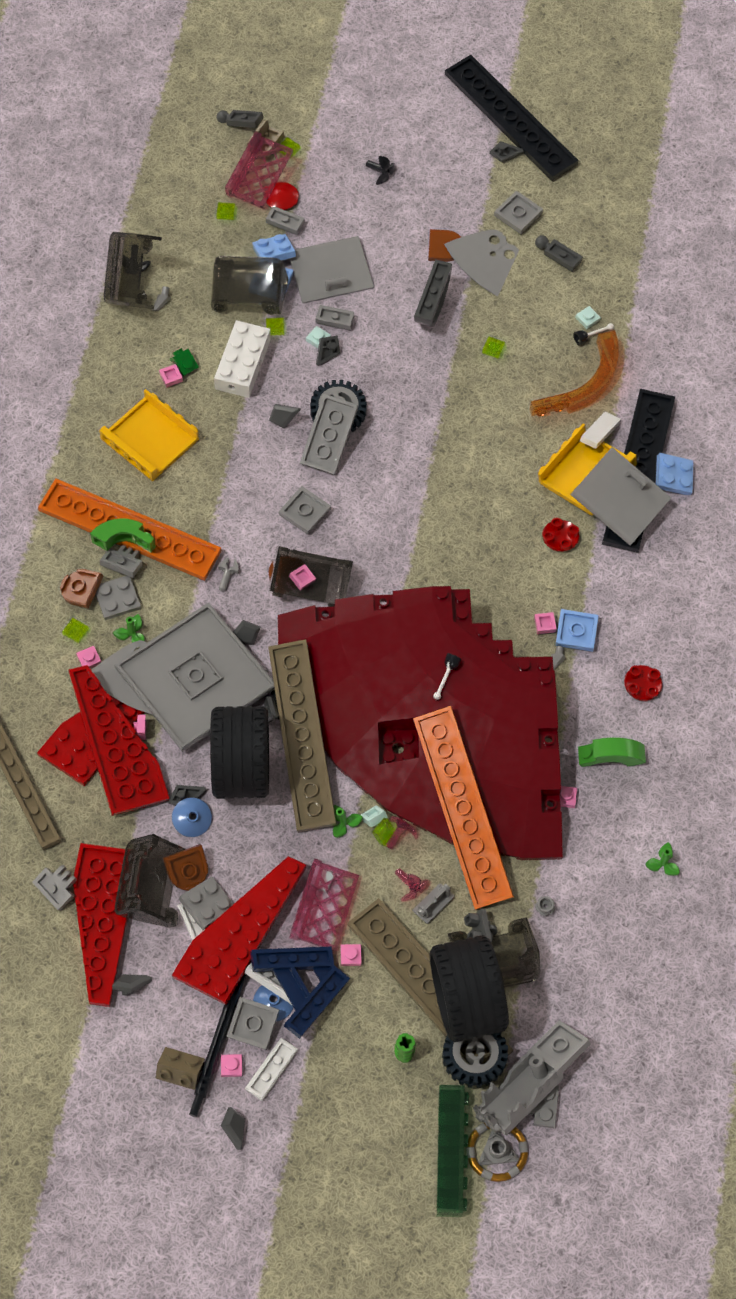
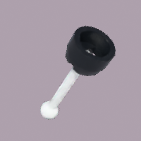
[573,323,614,346]
[433,653,462,700]

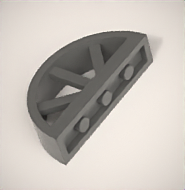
[414,259,452,327]

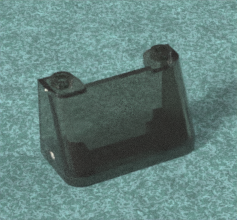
[211,256,289,315]
[269,546,353,607]
[115,834,185,928]
[448,917,540,988]

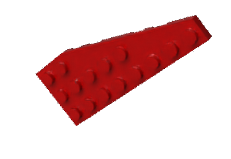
[68,665,170,816]
[37,696,145,786]
[73,843,140,1007]
[172,856,307,1005]

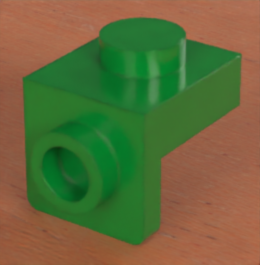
[170,348,199,376]

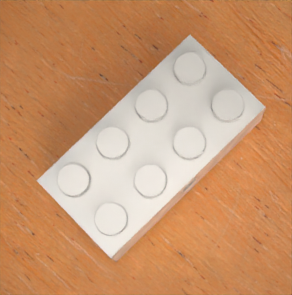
[214,320,271,398]

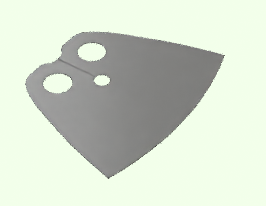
[444,230,519,296]
[91,640,152,714]

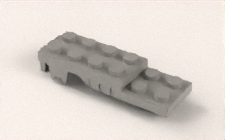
[473,1020,591,1136]

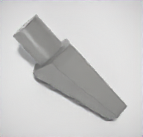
[151,286,171,311]
[551,646,565,670]

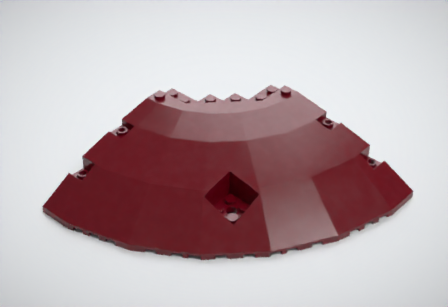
[278,586,563,861]

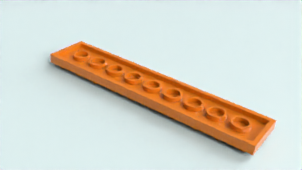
[38,478,222,581]
[413,706,514,910]

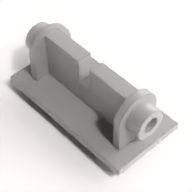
[412,883,455,924]

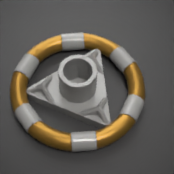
[466,1122,528,1182]

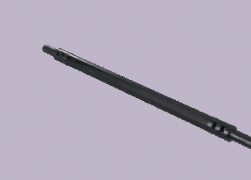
[189,973,247,1117]

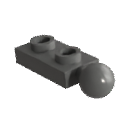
[216,110,264,128]
[535,235,583,272]

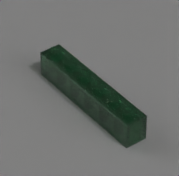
[436,1085,469,1217]

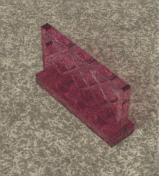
[225,131,293,208]
[289,858,359,951]

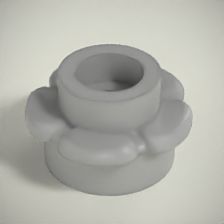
[535,896,555,916]

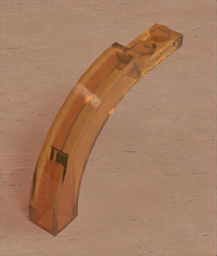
[530,330,619,416]

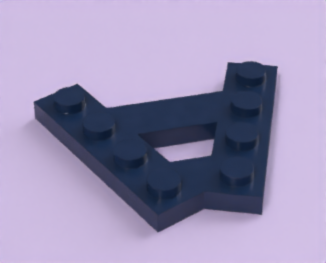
[250,946,350,1039]

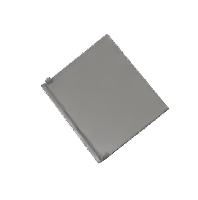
[288,236,374,303]
[570,447,671,545]

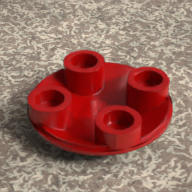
[264,182,299,210]
[542,517,580,551]
[624,665,662,701]

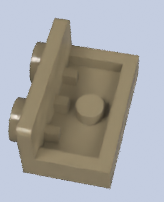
[247,120,285,160]
[155,1047,205,1090]

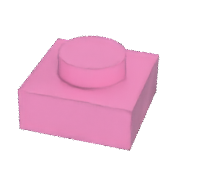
[159,364,183,388]
[289,564,316,591]
[534,612,557,635]
[76,646,101,669]
[134,715,147,740]
[560,786,577,808]
[341,944,361,966]
[221,1054,242,1077]

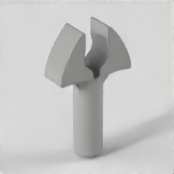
[218,558,239,592]

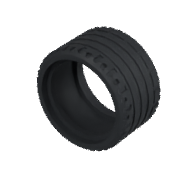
[210,706,269,799]
[429,935,509,1042]

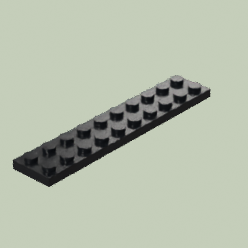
[445,55,578,181]
[602,389,676,553]

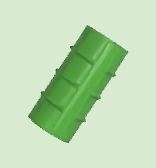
[394,1033,416,1063]

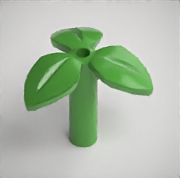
[113,614,145,643]
[333,805,363,837]
[645,842,680,876]

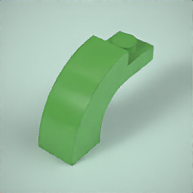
[90,518,155,553]
[578,737,646,767]

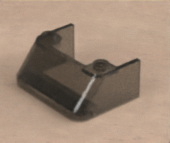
[103,232,162,309]

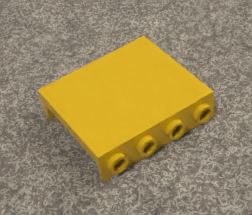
[99,389,199,482]
[538,423,637,516]

